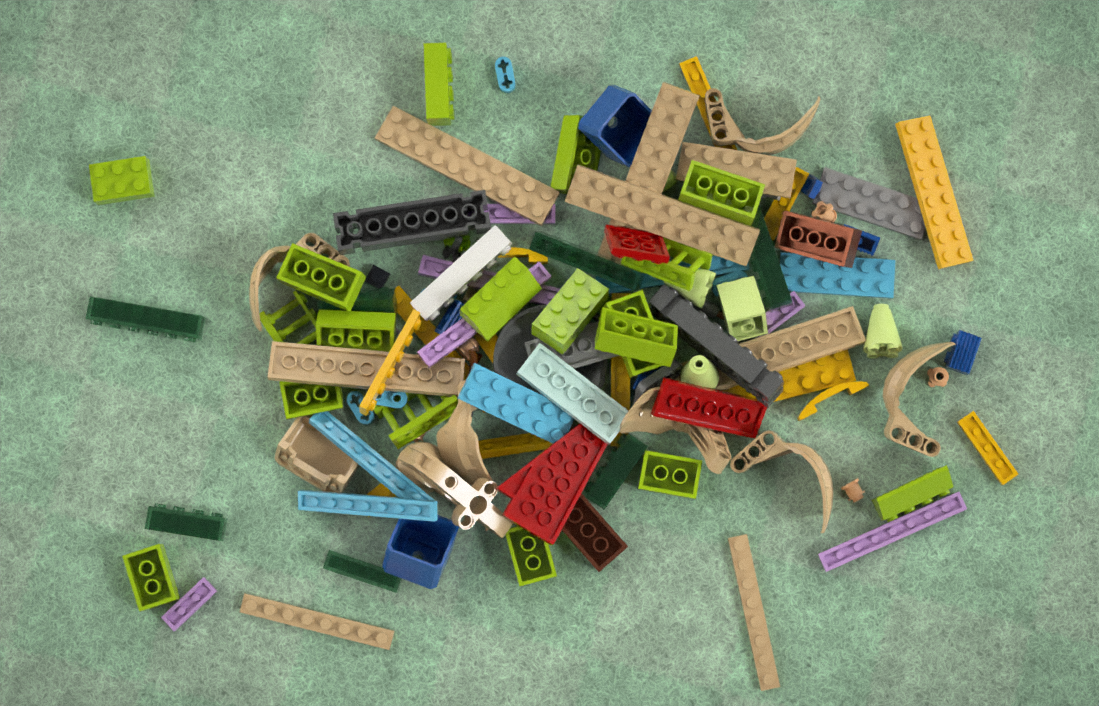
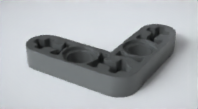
[634,360,683,404]

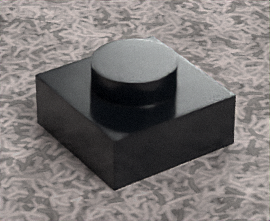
[365,264,391,291]

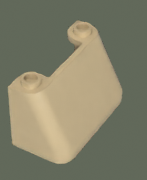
[274,415,359,493]

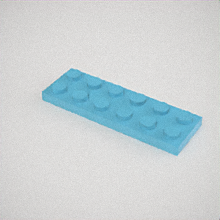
[778,253,895,299]
[458,363,574,443]

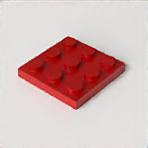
[604,224,670,264]

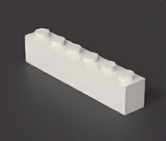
[410,225,512,321]

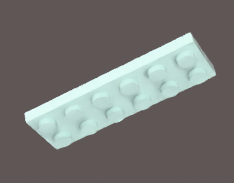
[516,343,628,445]

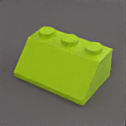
[279,381,343,420]

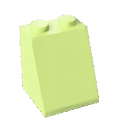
[716,276,768,341]

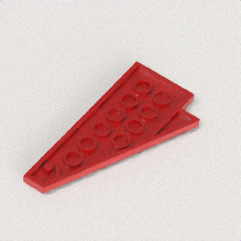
[496,423,608,545]

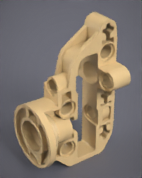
[395,441,514,538]

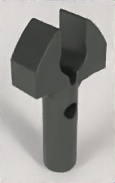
[442,236,463,262]

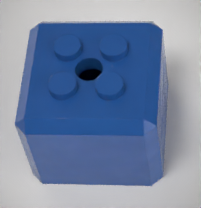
[579,85,652,167]
[382,515,459,589]

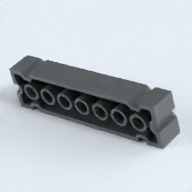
[333,190,491,255]
[649,285,784,408]

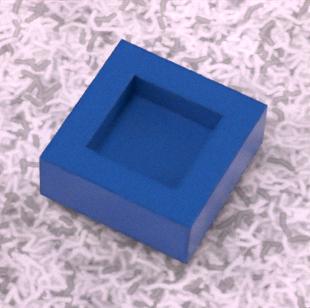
[800,174,823,199]

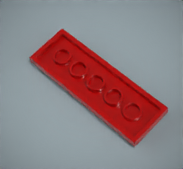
[651,378,767,439]

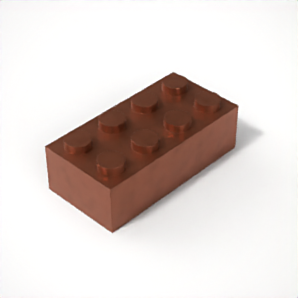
[774,211,862,268]
[562,493,628,572]

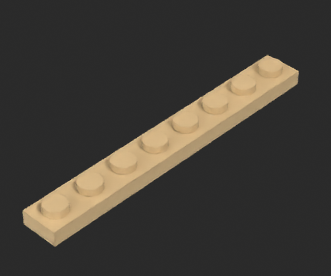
[728,534,780,691]
[240,593,395,650]

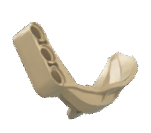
[705,88,820,155]
[249,233,350,331]
[883,342,956,457]
[436,380,493,491]
[620,387,731,474]
[730,431,833,533]

